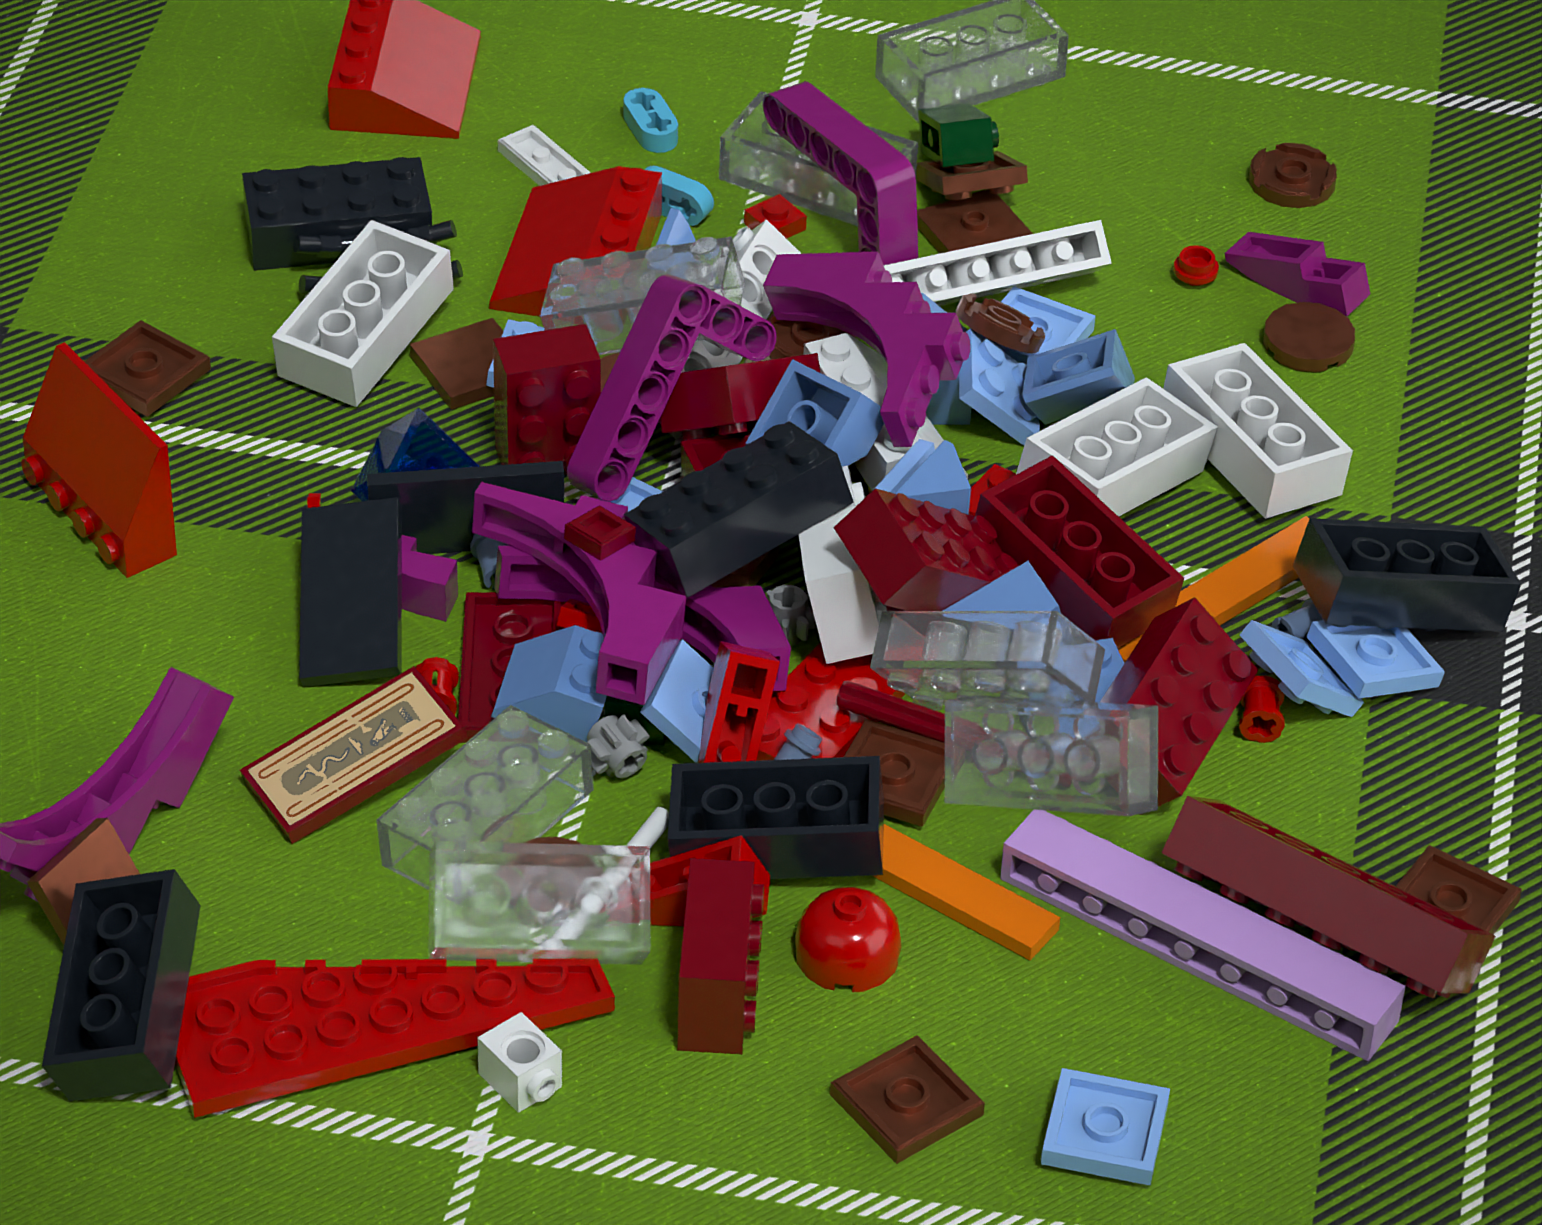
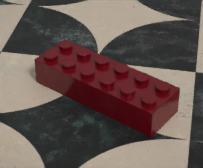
[1161,796,1496,998]

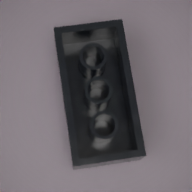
[242,157,432,271]
[624,421,854,598]
[1293,518,1522,633]
[668,756,884,879]
[42,869,201,1101]

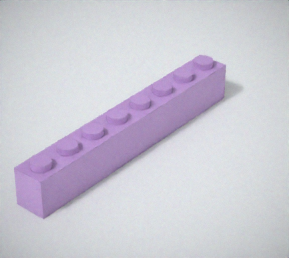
[1000,807,1405,1061]

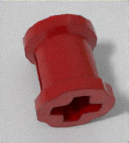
[415,657,459,715]
[1239,676,1285,743]

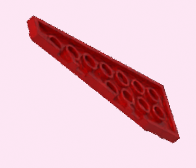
[175,958,615,1118]

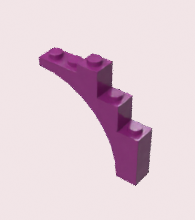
[763,251,970,447]
[472,482,686,705]
[495,542,791,691]
[0,667,234,901]

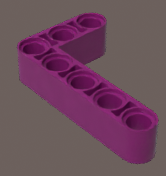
[762,81,919,265]
[567,274,776,501]

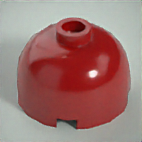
[795,887,901,992]

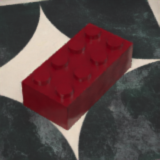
[975,455,1184,649]
[833,488,1019,620]
[1074,597,1258,815]

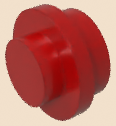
[1173,245,1219,286]

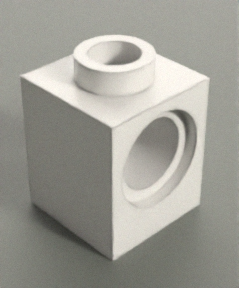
[478,1012,562,1113]

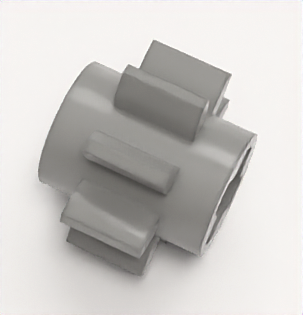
[767,585,817,646]
[585,715,650,778]

